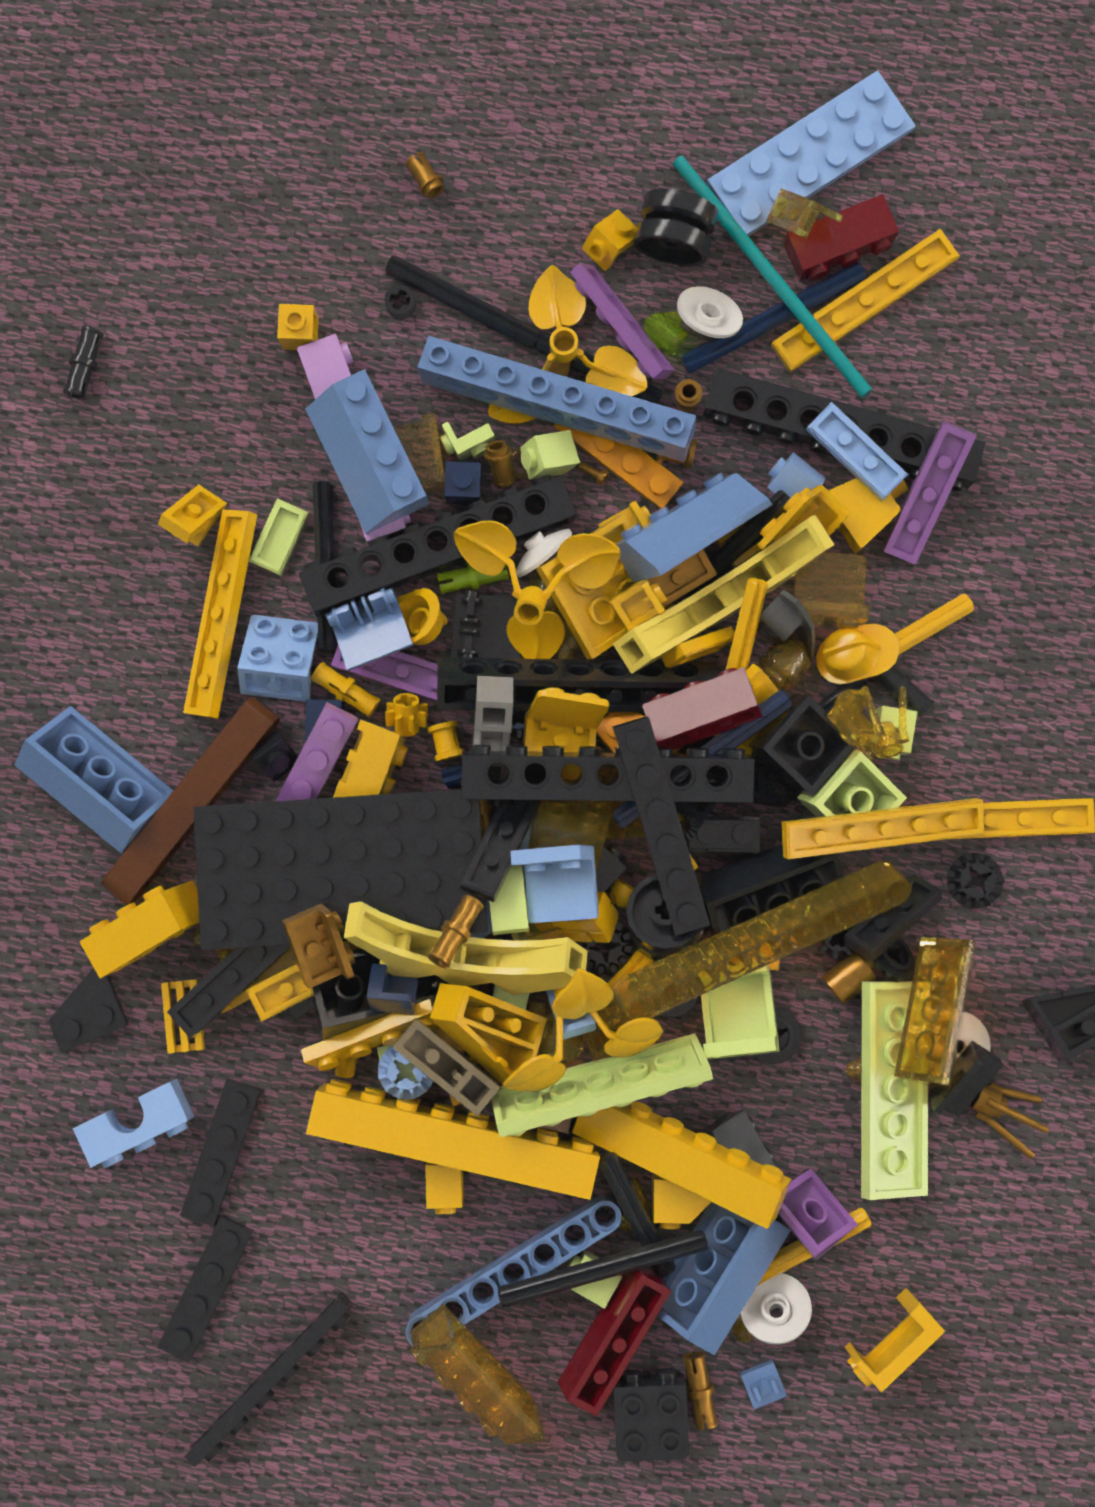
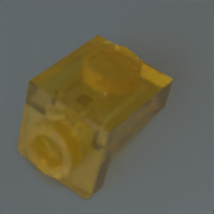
[827,689,882,746]

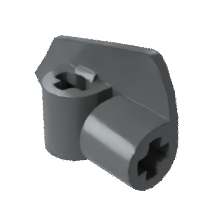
[760,590,815,663]

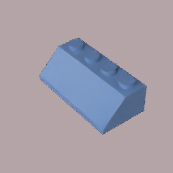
[305,369,429,535]
[616,472,772,582]
[14,706,173,854]
[657,1202,791,1355]

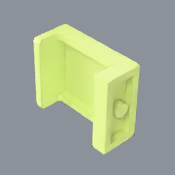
[696,959,780,1059]

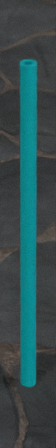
[672,155,873,398]

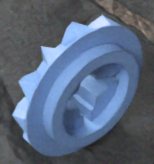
[378,1045,433,1099]

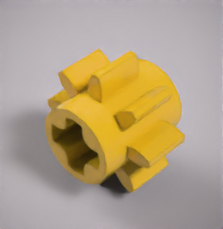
[385,693,428,737]

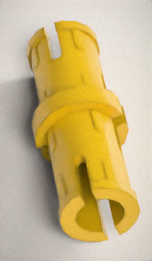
[311,662,381,718]

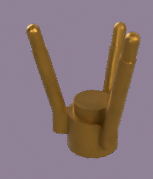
[970,1082,1049,1159]

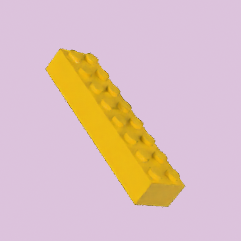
[306,1079,600,1200]

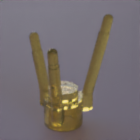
[849,686,909,759]

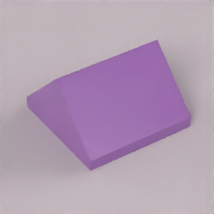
[778,1169,858,1261]

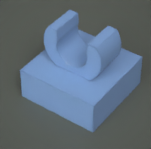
[739,1359,787,1409]

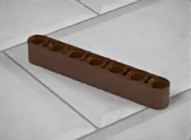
[101,696,281,905]

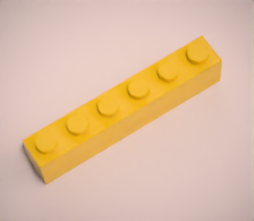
[572,1101,792,1229]

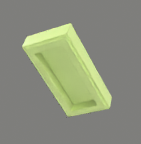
[249,498,310,577]

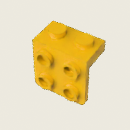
[758,484,851,550]
[523,688,609,765]

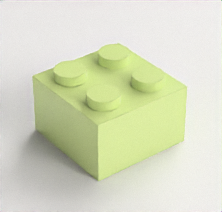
[797,749,907,851]

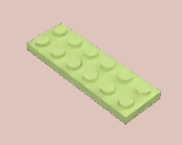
[861,981,928,1200]
[491,1033,713,1137]

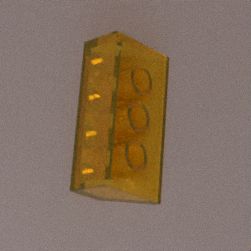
[894,937,976,1089]
[410,1304,545,1445]

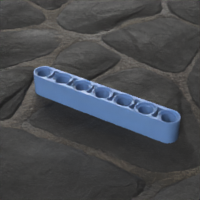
[406,1195,621,1348]

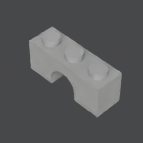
[473,676,513,780]

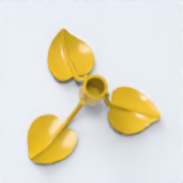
[488,265,647,424]
[453,521,621,659]
[502,968,664,1092]

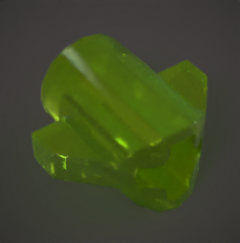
[644,311,689,356]

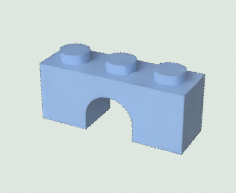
[73,1078,195,1169]

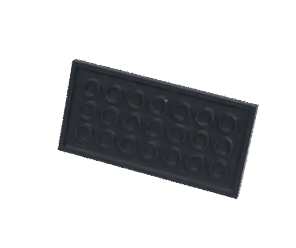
[193,789,488,950]

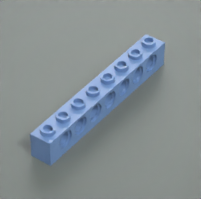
[417,336,696,462]

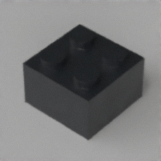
[748,694,858,796]

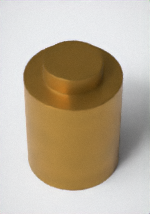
[821,951,878,1005]

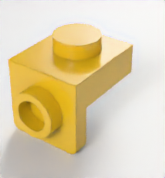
[582,209,637,271]
[610,579,668,631]

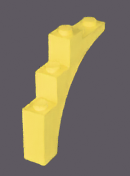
[613,515,834,674]
[344,901,588,996]

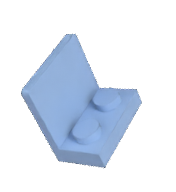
[237,615,318,702]
[510,845,599,923]

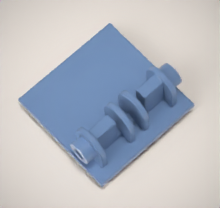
[326,587,413,671]

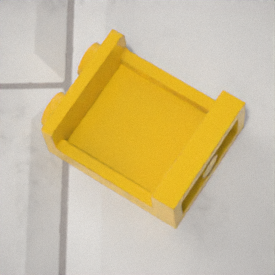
[845,1288,945,1392]

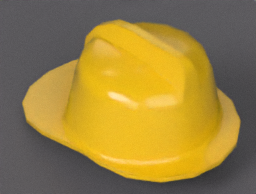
[397,588,448,645]
[816,624,900,685]

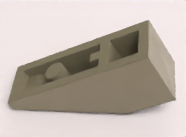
[392,1018,500,1116]

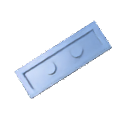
[806,402,908,502]

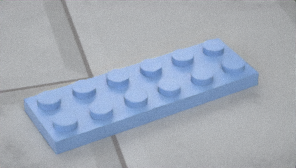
[707,70,916,236]

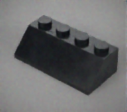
[696,844,850,955]
[310,949,449,1041]

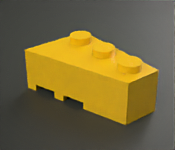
[333,719,409,798]
[80,880,199,979]
[430,983,547,1084]

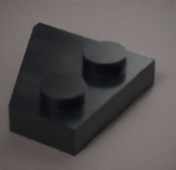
[48,968,129,1053]

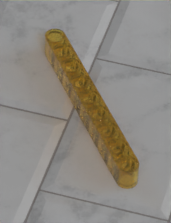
[612,860,912,1021]

